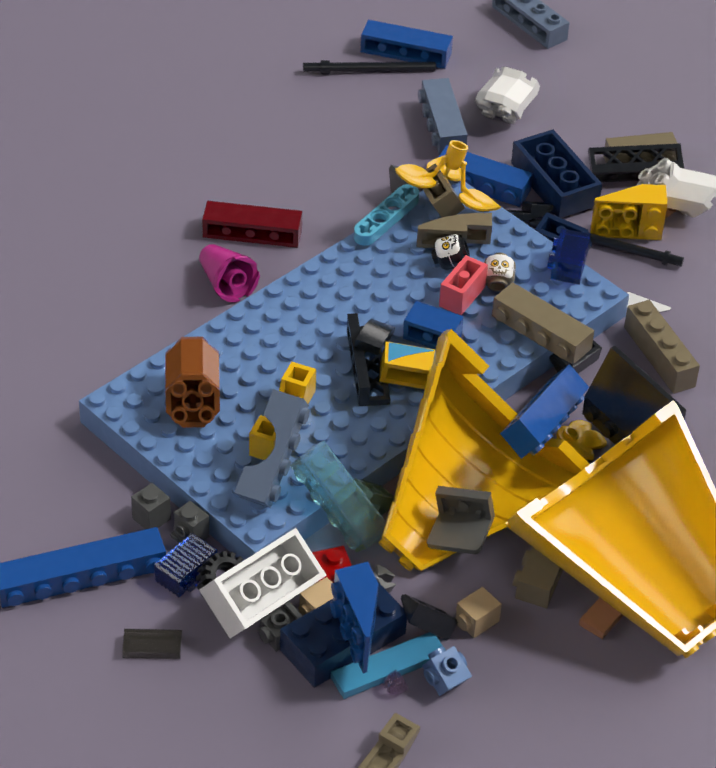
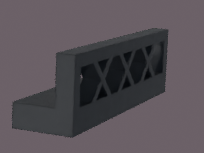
[588,143,684,183]
[347,313,391,406]

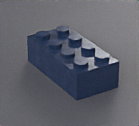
[511,129,602,218]
[280,582,407,688]

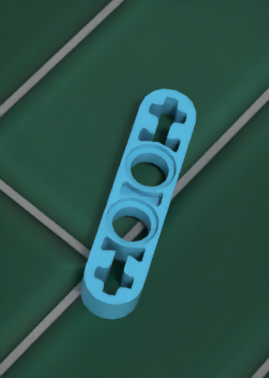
[354,184,419,246]

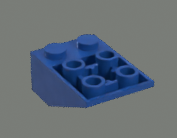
[330,562,378,673]

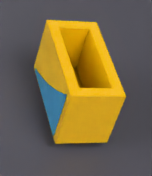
[379,341,435,389]

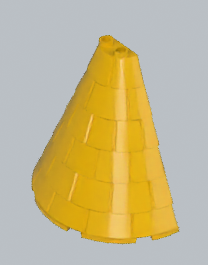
[379,329,590,571]

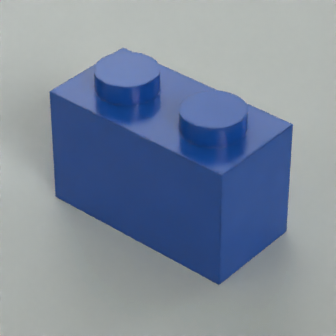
[403,301,464,349]

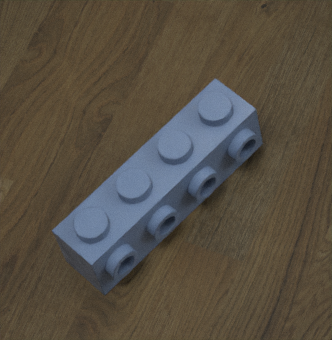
[492,0,570,49]
[418,78,468,155]

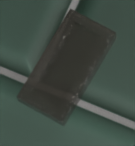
[122,629,182,659]

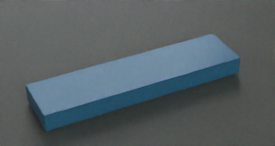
[330,632,446,699]

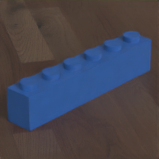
[500,364,589,458]
[0,527,167,608]

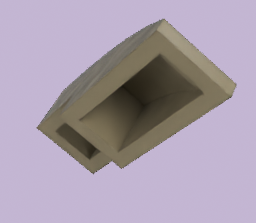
[416,213,492,248]

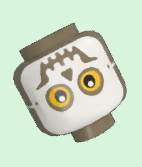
[484,253,516,292]

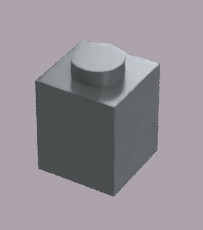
[131,483,171,529]

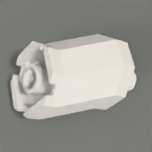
[475,67,540,124]
[637,158,716,218]

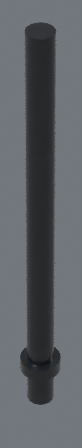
[529,219,684,267]

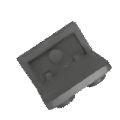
[427,486,495,554]

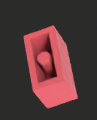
[439,255,488,315]

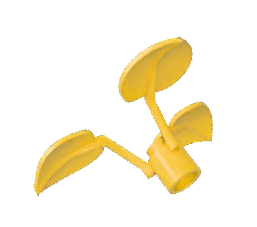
[395,140,501,211]

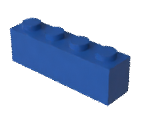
[360,19,453,69]
[439,145,533,207]

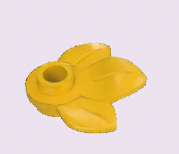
[556,420,607,461]

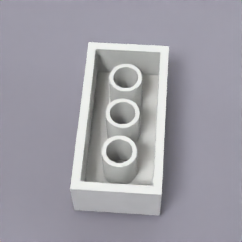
[199,528,327,638]

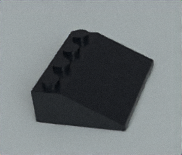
[582,346,686,445]

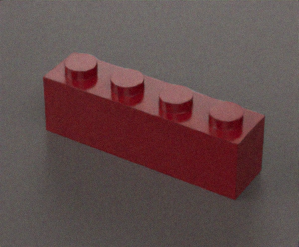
[202,201,302,248]

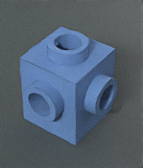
[422,646,472,696]

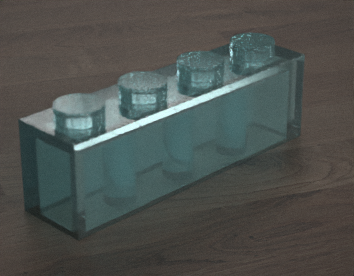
[291,440,386,553]

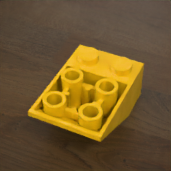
[590,184,668,240]

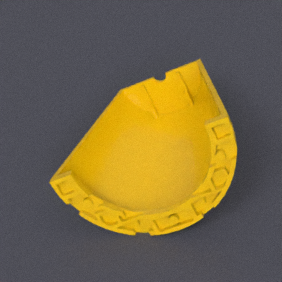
[505,400,716,659]

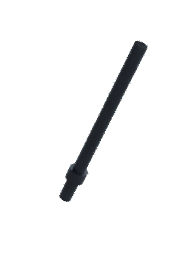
[303,60,436,74]

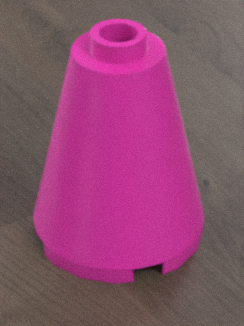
[199,244,260,302]

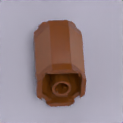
[165,337,220,428]

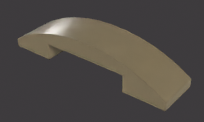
[358,712,420,768]

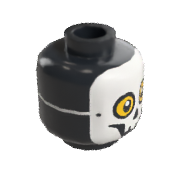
[431,234,470,270]

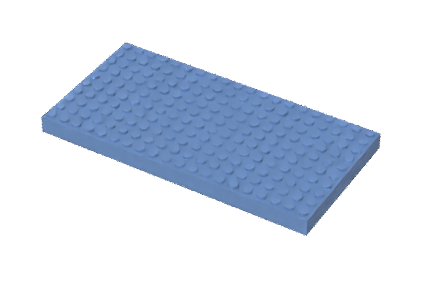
[79,180,629,561]

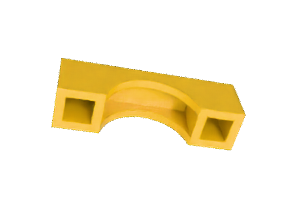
[249,361,316,460]

